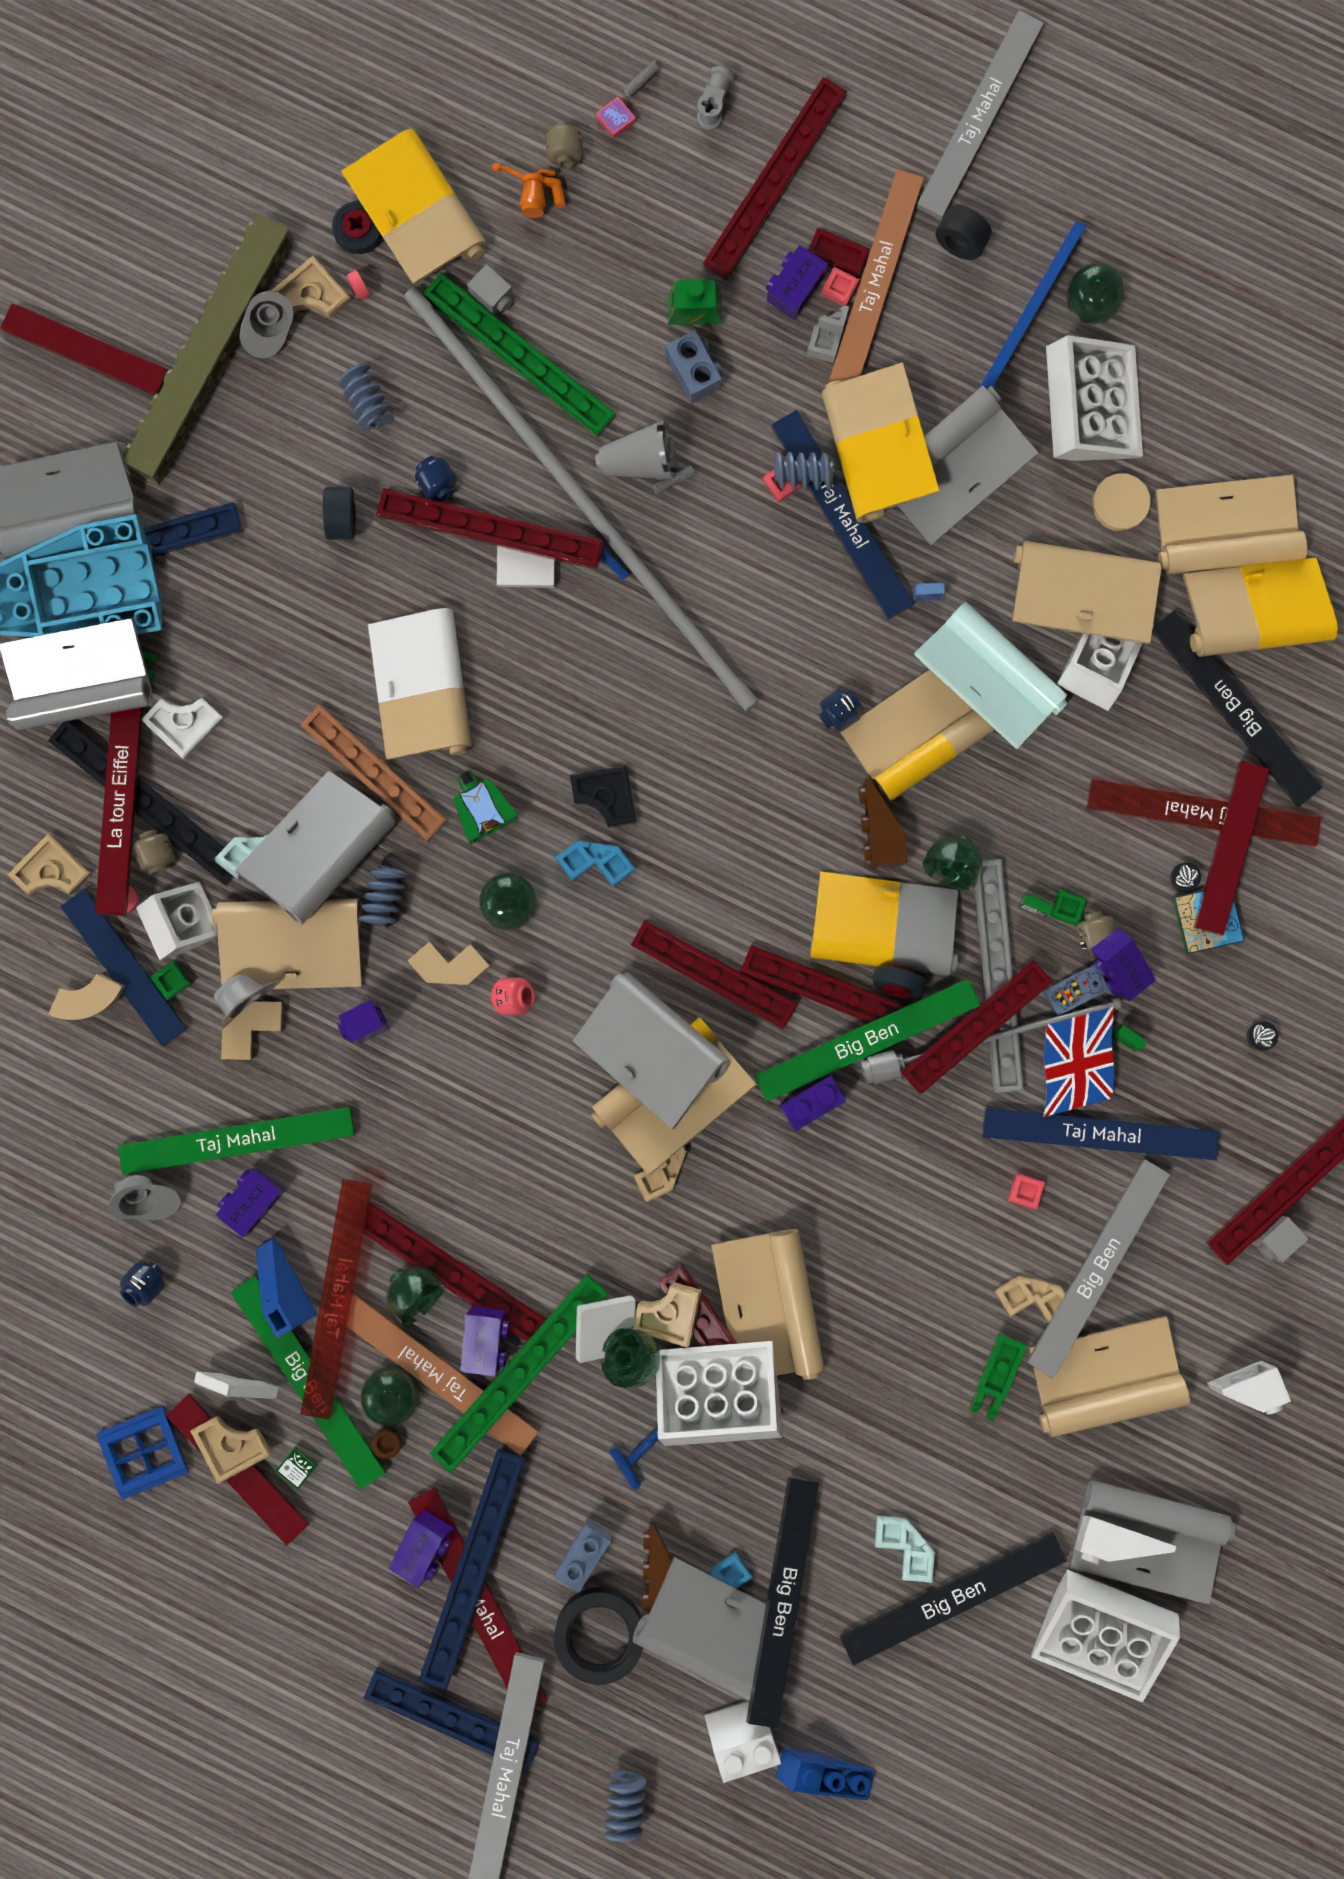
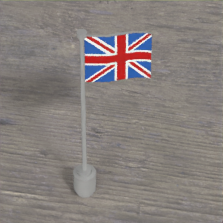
[860,997,1121,1117]

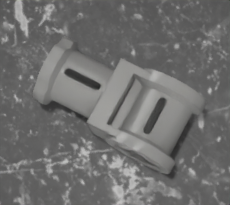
[697,66,735,131]

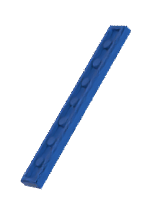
[979,221,1086,389]

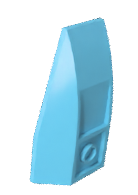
[0,514,162,637]

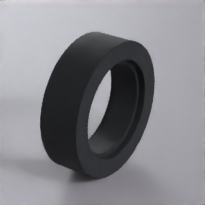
[554,1587,643,1685]

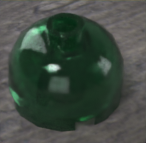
[1066,263,1125,324]
[922,835,983,890]
[479,873,537,931]
[386,1266,445,1326]
[601,1328,661,1389]
[361,1366,420,1426]

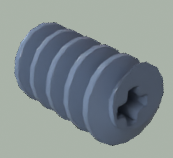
[339,363,394,430]
[774,452,834,490]
[359,865,408,928]
[604,1770,647,1842]

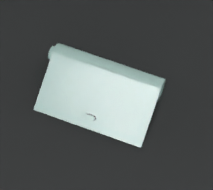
[914,601,1068,749]

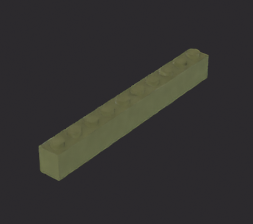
[123,213,293,485]

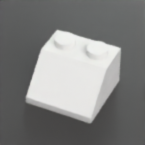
[136,882,218,960]
[1207,1361,1291,1414]
[704,1700,781,1783]

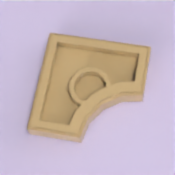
[271,256,351,318]
[8,833,92,896]
[633,1282,702,1348]
[191,1415,272,1484]

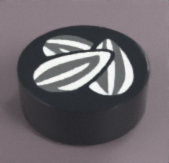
[1170,862,1201,892]
[1246,1021,1278,1051]

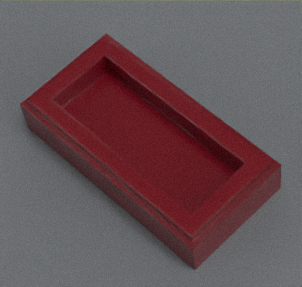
[808,228,870,278]

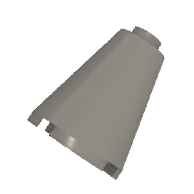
[595,420,677,479]

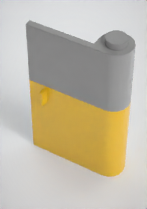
[810,871,958,976]

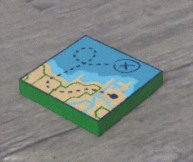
[1172,891,1244,954]

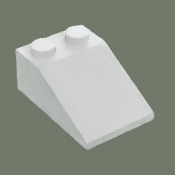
[1057,633,1143,711]

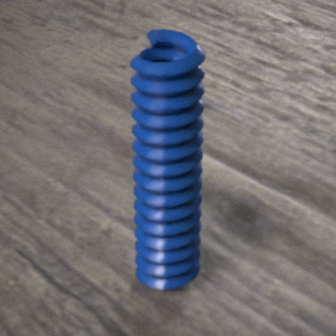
[600,548,629,580]
[628,1425,658,1465]
[609,1447,641,1490]

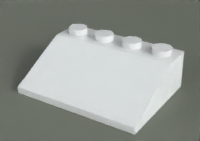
[1046,335,1143,461]
[655,1341,782,1446]
[1031,1569,1180,1702]

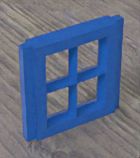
[96,1406,189,1500]

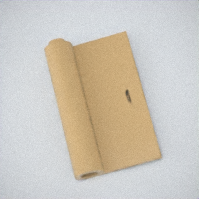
[1155,475,1307,575]
[1012,541,1161,644]
[212,898,362,989]
[711,1229,825,1380]
[1029,1316,1190,1438]

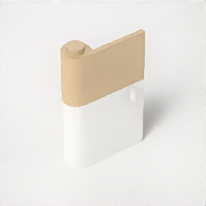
[368,608,472,760]

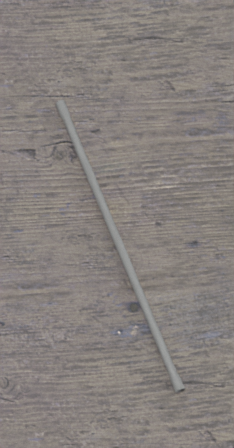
[404,286,758,712]

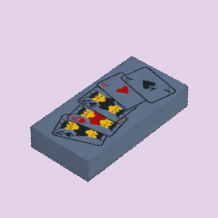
[1043,965,1109,1017]

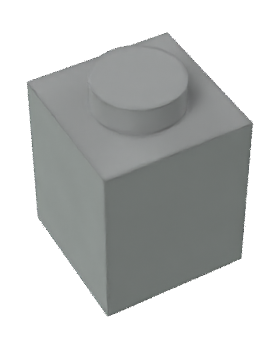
[467,264,513,316]
[1256,1216,1308,1263]

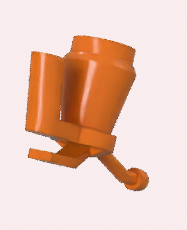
[492,163,566,218]

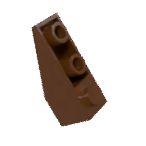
[859,778,908,868]
[643,1522,673,1614]

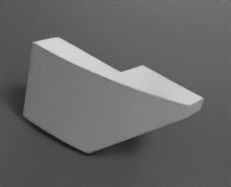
[806,306,849,363]

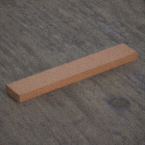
[300,704,447,842]

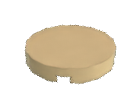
[1092,473,1150,531]

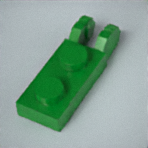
[969,1333,1027,1421]

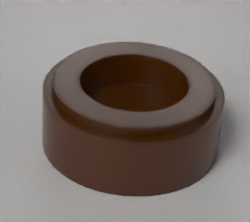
[371,1428,402,1459]

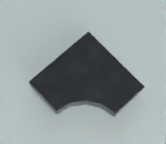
[570,765,636,828]

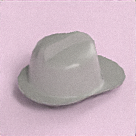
[239,291,294,358]
[214,975,279,1025]
[109,1175,180,1220]

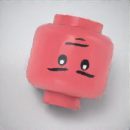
[491,977,535,1016]

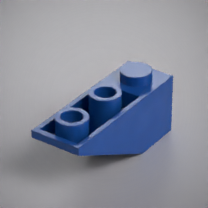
[256,1237,318,1338]
[775,1748,875,1800]

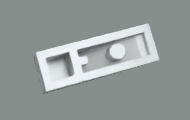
[1074,1515,1176,1564]

